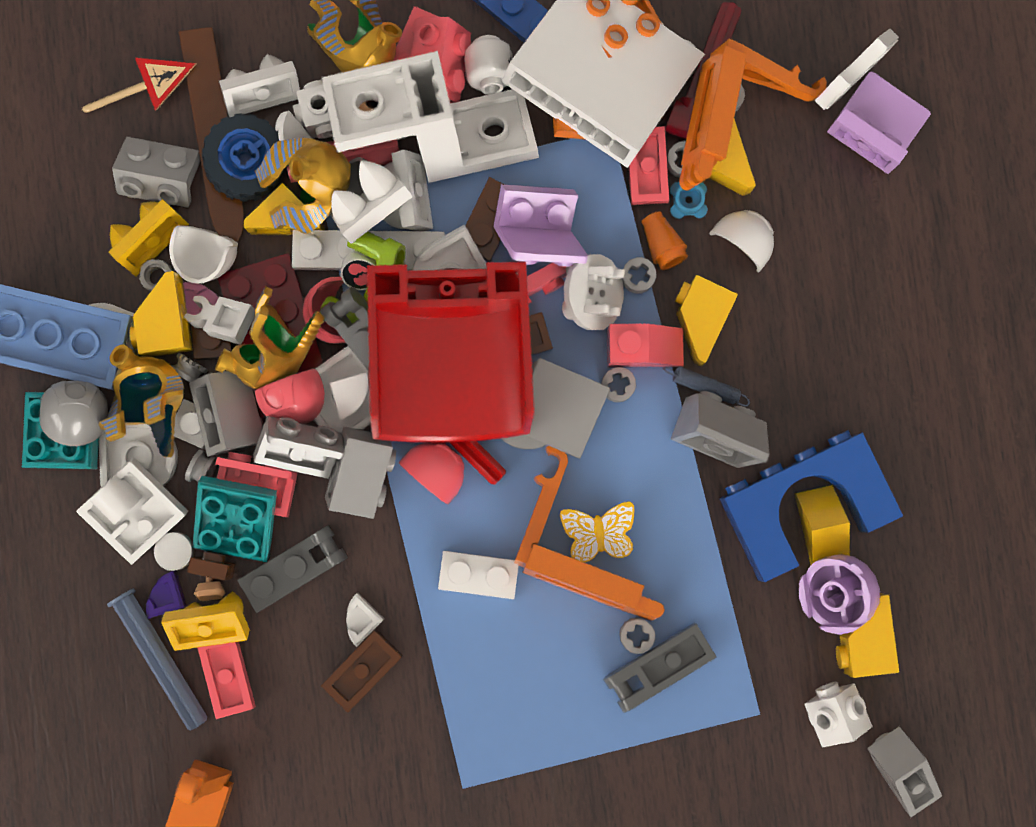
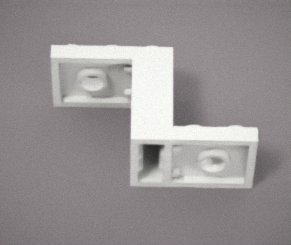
[322,51,539,183]

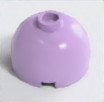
[799,554,880,635]

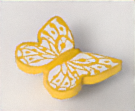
[560,501,634,563]

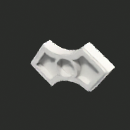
[815,28,899,110]

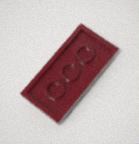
[218,253,324,419]

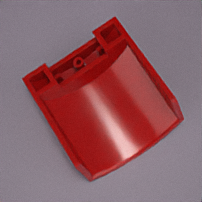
[367,262,534,443]

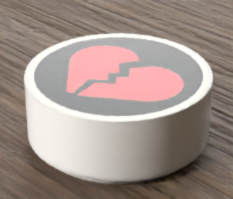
[341,251,376,290]

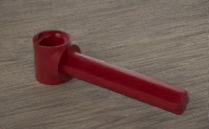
[665,2,741,139]

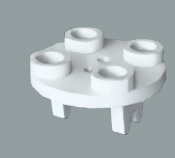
[562,254,625,330]

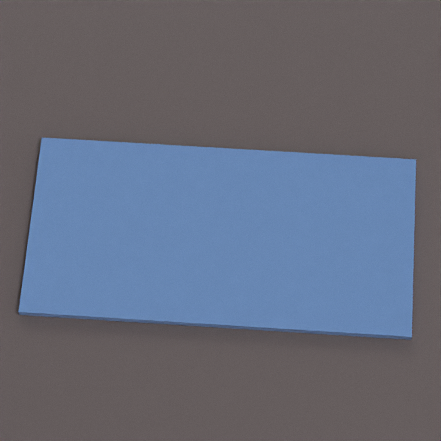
[326,138,760,789]

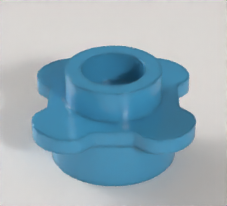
[670,182,708,219]

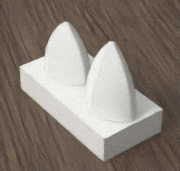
[219,54,300,117]
[383,150,433,231]
[331,161,413,244]

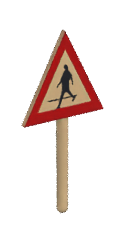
[82,58,196,113]

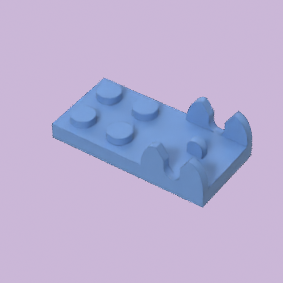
[0,284,133,390]

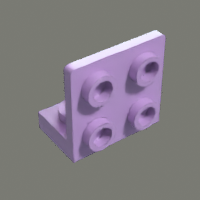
[827,72,931,174]
[493,184,588,267]

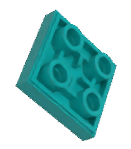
[22,392,99,469]
[192,476,277,562]

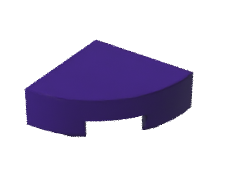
[146,570,187,619]

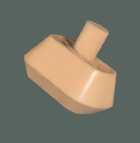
[194,577,226,601]

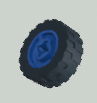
[202,113,286,202]

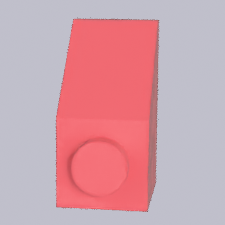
[607,324,684,367]

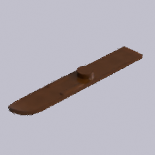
[179,27,244,243]

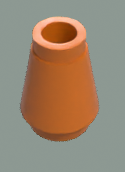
[641,211,688,270]

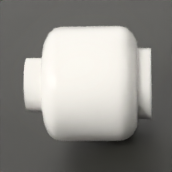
[464,35,513,95]

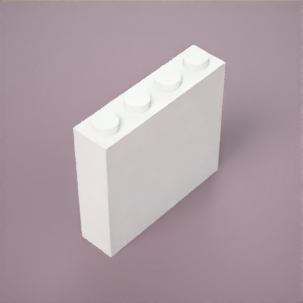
[502,0,705,168]

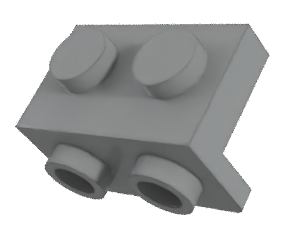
[112,136,200,207]
[254,416,345,479]

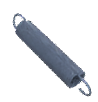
[663,366,750,406]

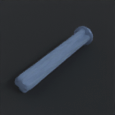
[107,588,207,730]

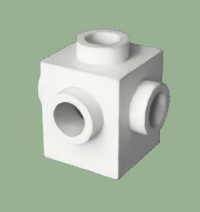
[293,80,333,139]
[804,682,873,747]

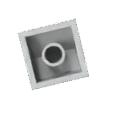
[671,391,769,468]

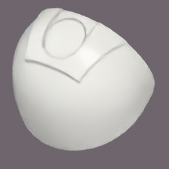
[709,210,774,273]
[169,225,238,284]

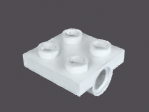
[76,457,188,565]

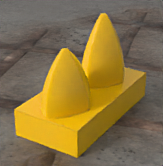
[109,199,189,276]
[161,592,250,651]

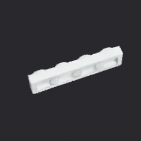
[292,230,445,271]

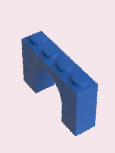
[719,430,903,582]

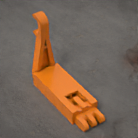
[679,39,827,191]
[514,446,664,621]
[165,759,234,827]

